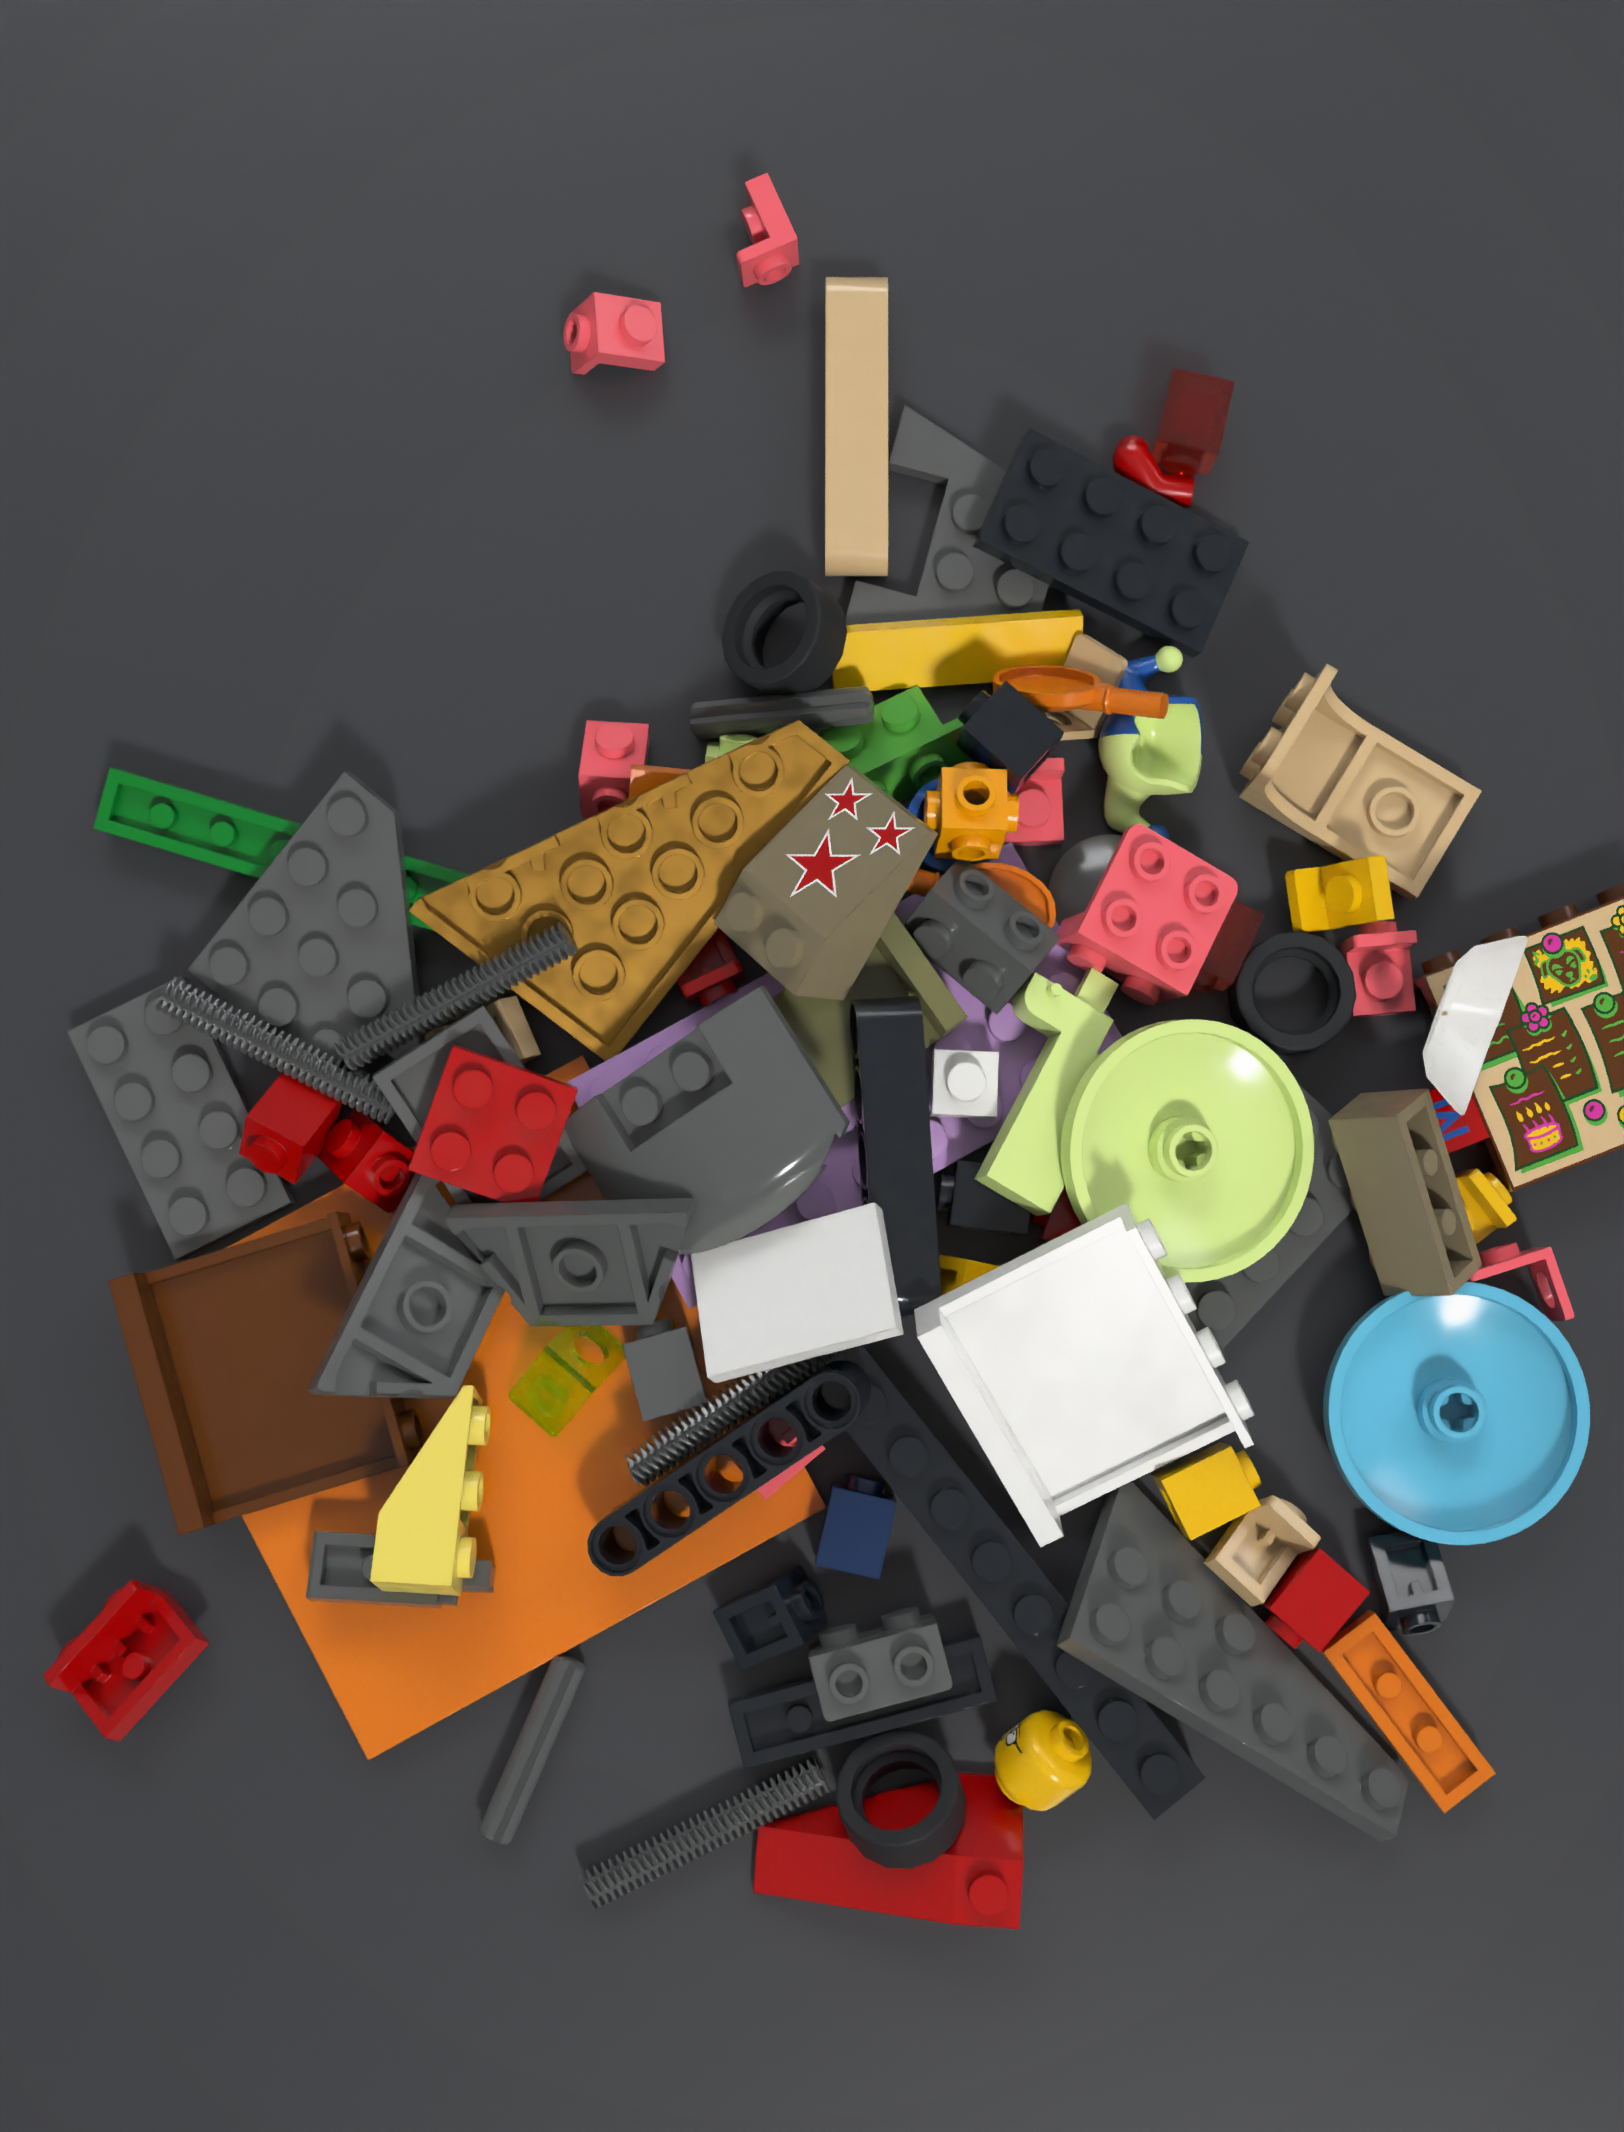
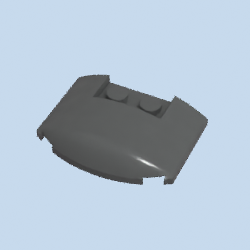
[564,986,850,1255]

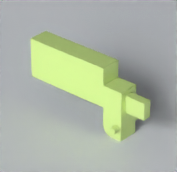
[974,968,1119,1216]

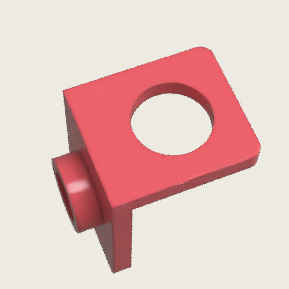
[1467,1242,1575,1321]

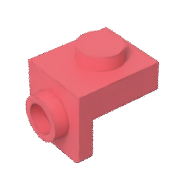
[563,292,665,375]
[578,720,650,819]

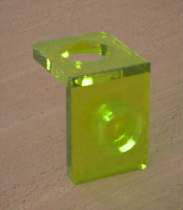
[508,1326,626,1437]

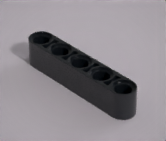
[850,996,941,1318]
[587,1361,871,1576]

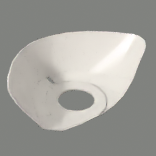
[1422,936,1528,1115]

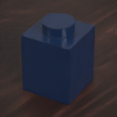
[815,1474,897,1580]

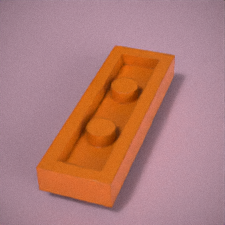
[1321,1610,1496,1814]

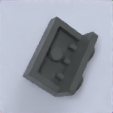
[904,859,1059,1015]
[808,1607,953,1722]

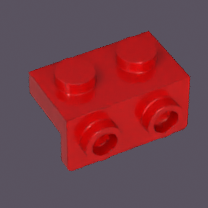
[43,1579,210,1741]

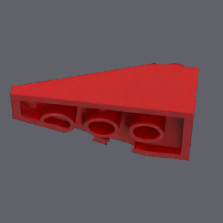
[753,1771,1024,1929]

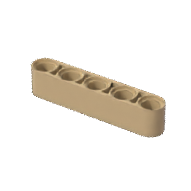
[825,277,888,576]

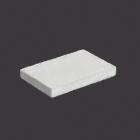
[691,1202,904,1383]

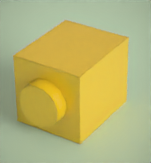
[1152,1442,1261,1541]

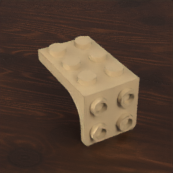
[1239,663,1482,901]

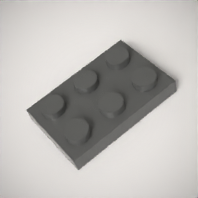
[372,1004,587,1204]

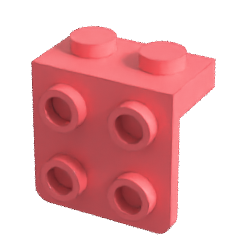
[1056,824,1238,1005]

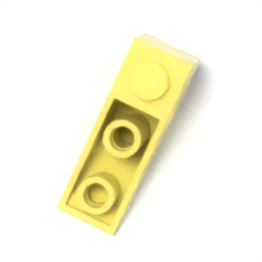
[370,1385,491,1596]

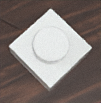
[930,1049,999,1119]

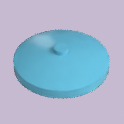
[1323,1282,1590,1545]

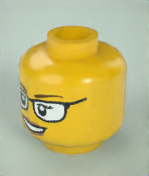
[994,1710,1092,1811]

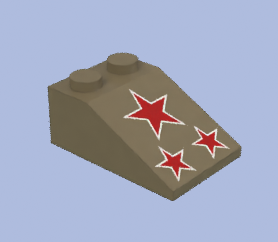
[714,765,938,1001]

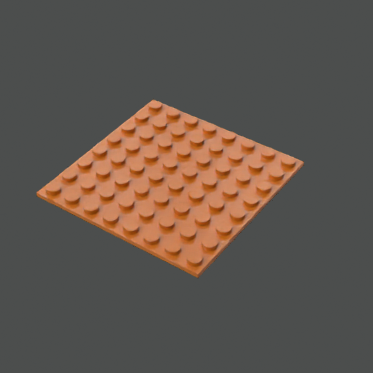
[227,1055,827,1760]

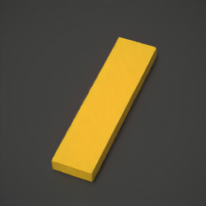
[832,609,1083,691]

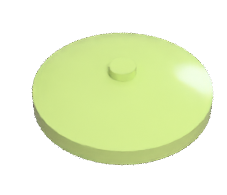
[1061,1019,1314,1283]

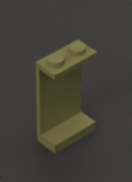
[772,913,968,1108]

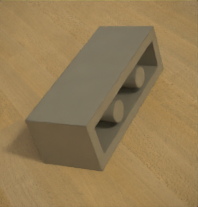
[1328,1088,1483,1296]

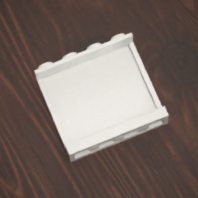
[914,1203,1255,1548]

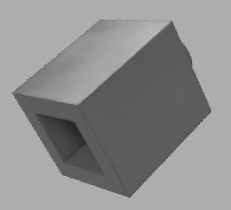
[622,1317,709,1422]

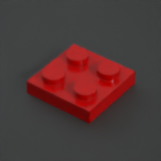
[408,1044,578,1203]

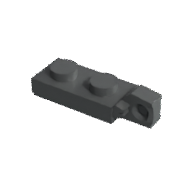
[306,1531,496,1608]

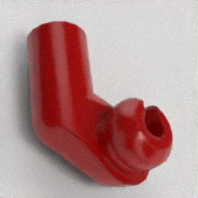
[1112,435,1194,508]

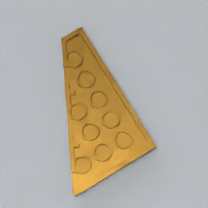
[409,719,850,1061]

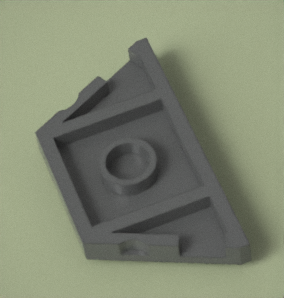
[306,1173,505,1399]
[445,1198,695,1326]

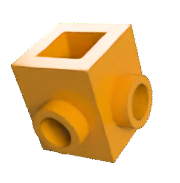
[924,762,1019,861]

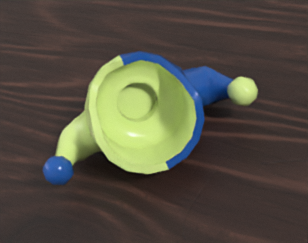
[1098,646,1203,840]

